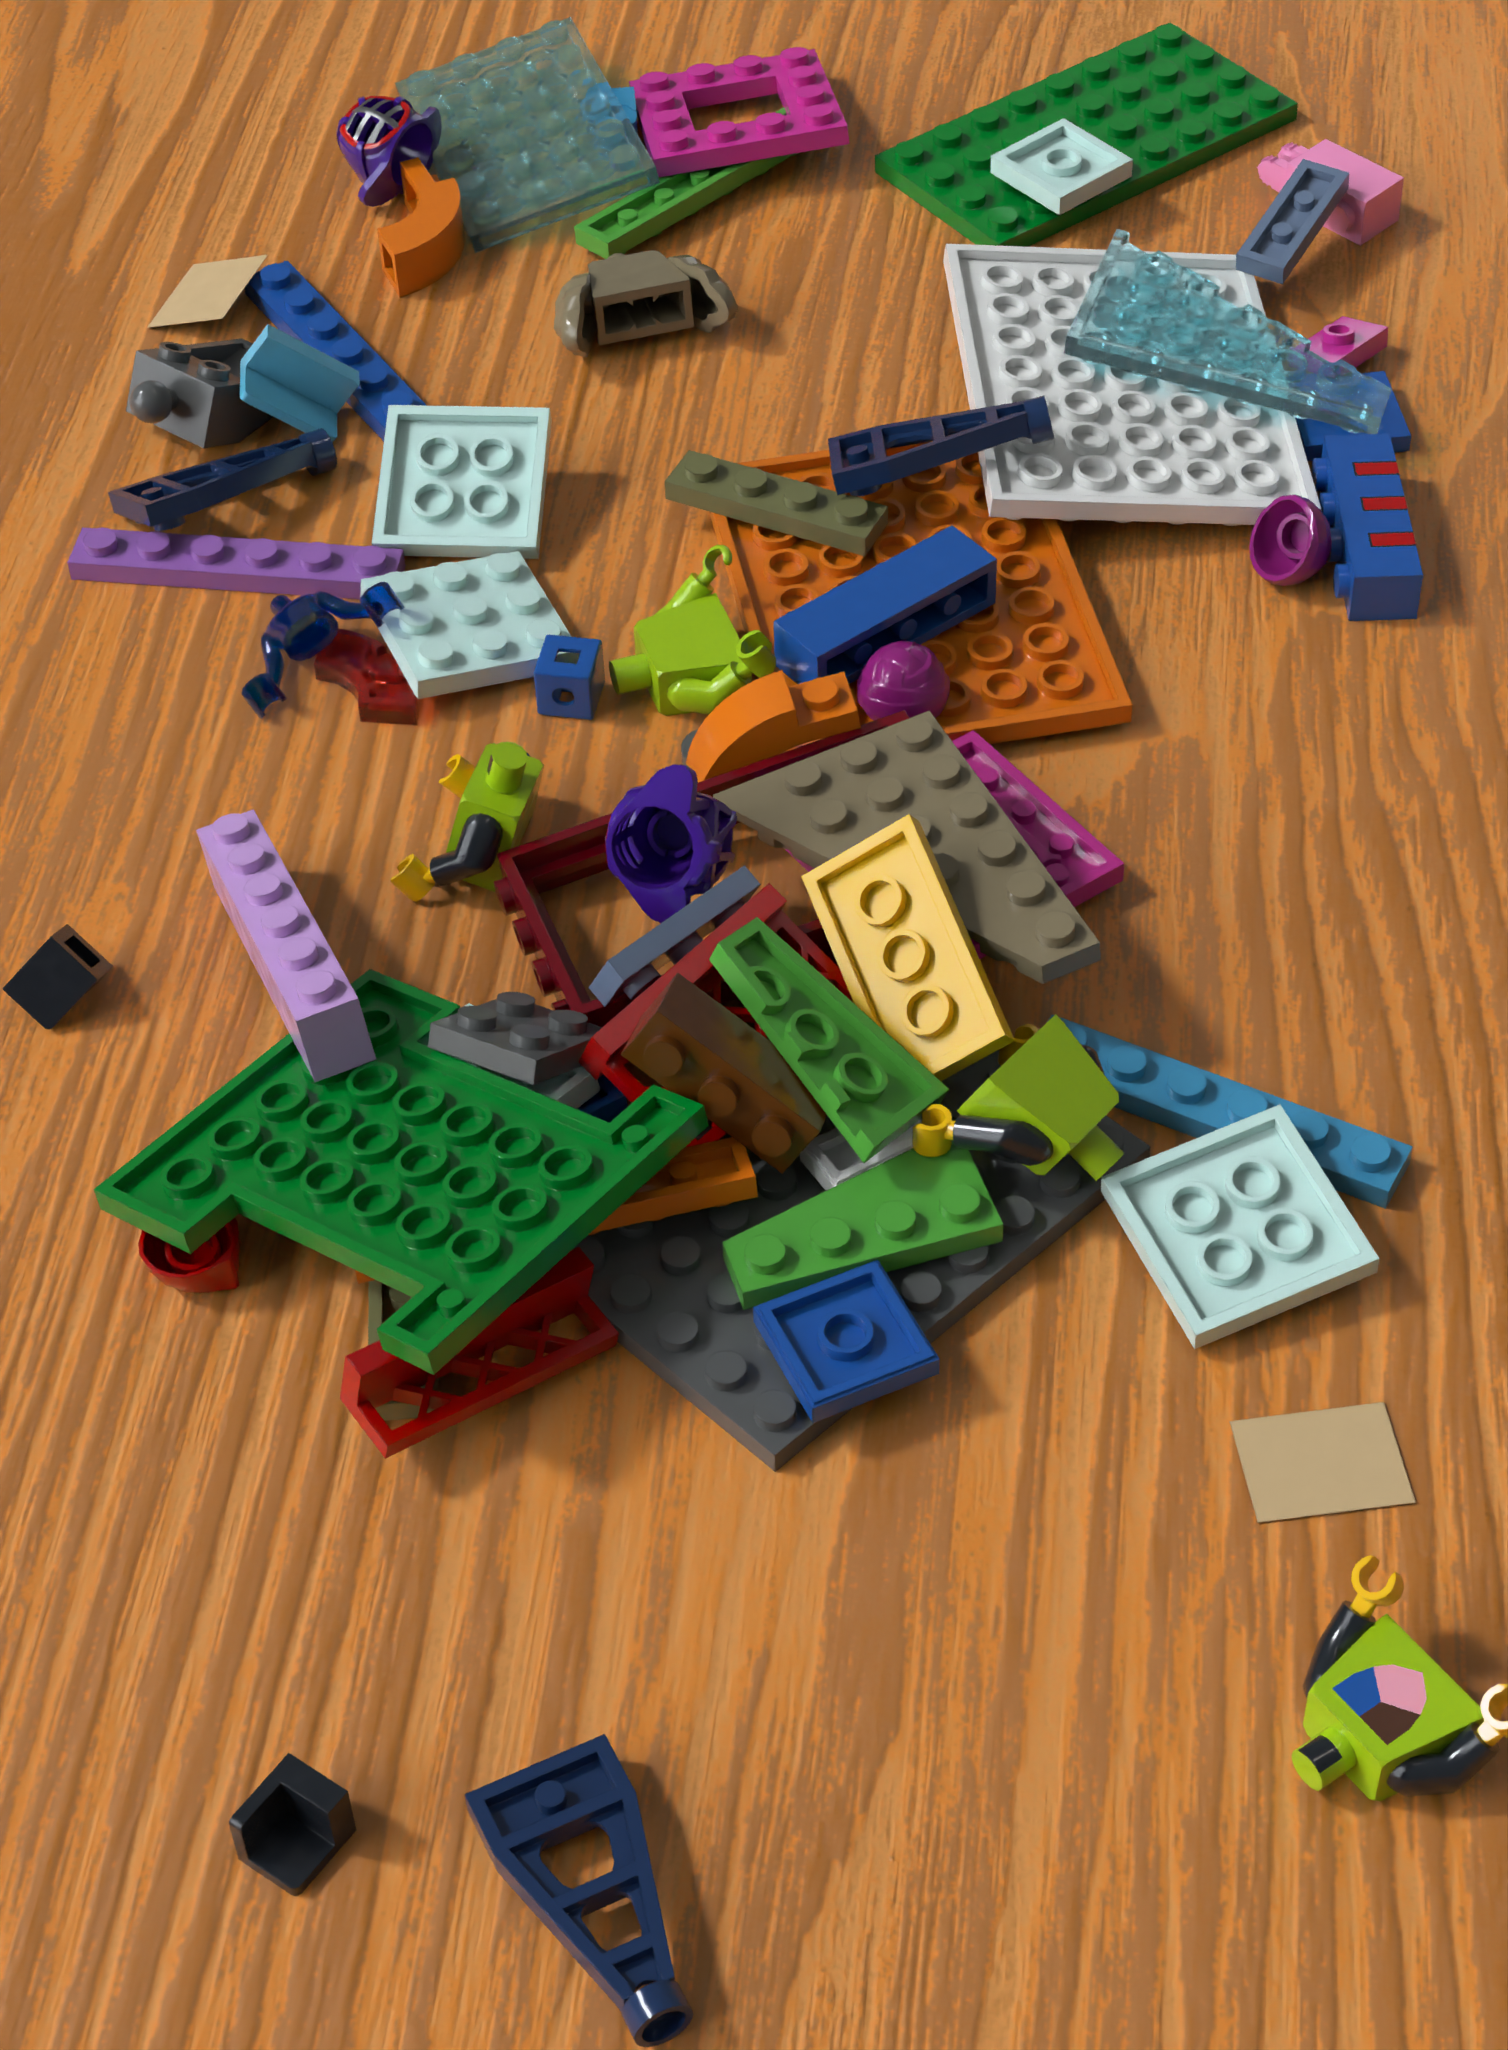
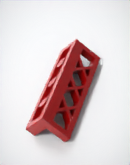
[340,1247,619,1459]

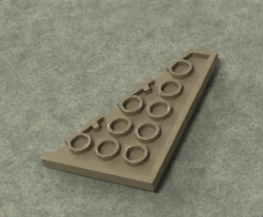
[713,711,1101,984]

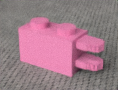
[1257,139,1404,246]

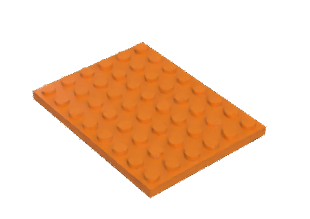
[709,441,1133,752]

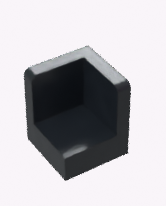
[2,924,113,1029]
[229,1753,356,1896]

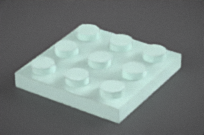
[372,405,552,559]
[360,551,580,699]
[1101,1104,1380,1349]

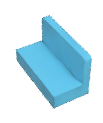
[240,324,360,443]

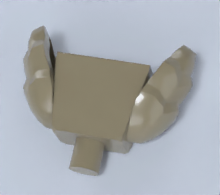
[554,250,738,357]

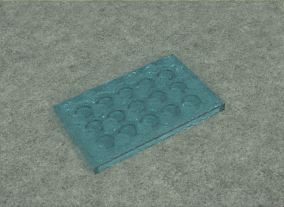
[395,17,660,253]

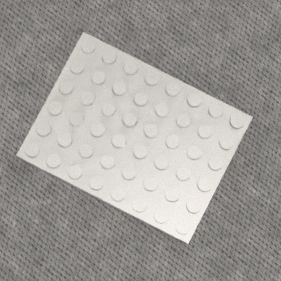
[943,244,1321,526]

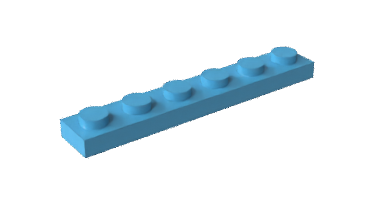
[1047,1014,1413,1209]

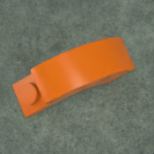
[377,157,465,297]
[686,670,861,782]

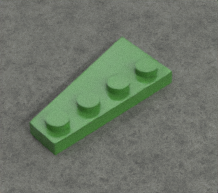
[709,917,949,1163]
[722,1140,1003,1310]

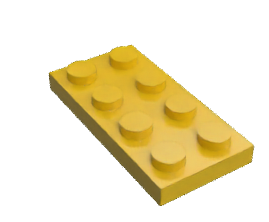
[801,814,1015,1081]

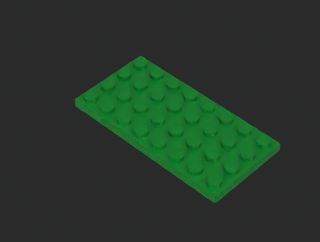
[875,23,1298,247]

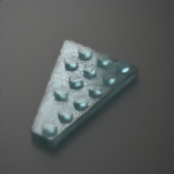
[1063,229,1392,434]

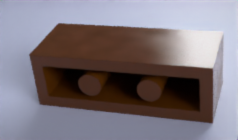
[621,973,827,1174]

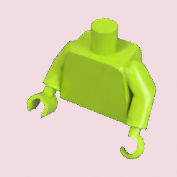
[609,545,776,716]

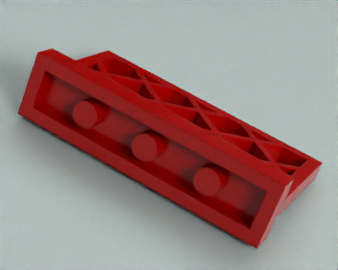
[578,883,854,1147]

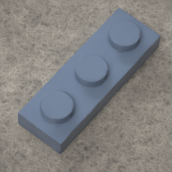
[1236,159,1349,284]
[589,865,761,1007]

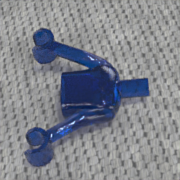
[241,582,405,719]

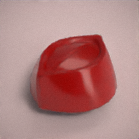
[138,1218,240,1293]

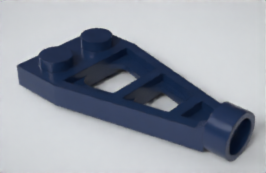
[828,396,1054,496]
[108,428,337,531]
[464,1734,693,2047]

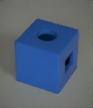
[534,634,605,720]

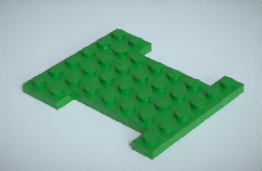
[93,969,709,1375]

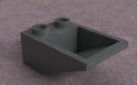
[126,339,273,448]

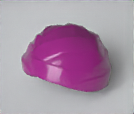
[1249,495,1332,586]
[857,641,950,720]

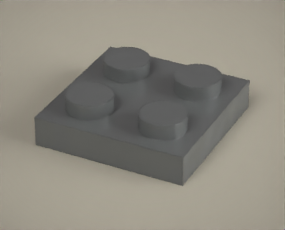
[428,992,602,1085]

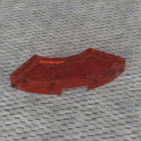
[314,627,419,725]

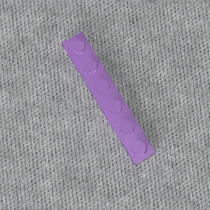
[67,527,405,600]

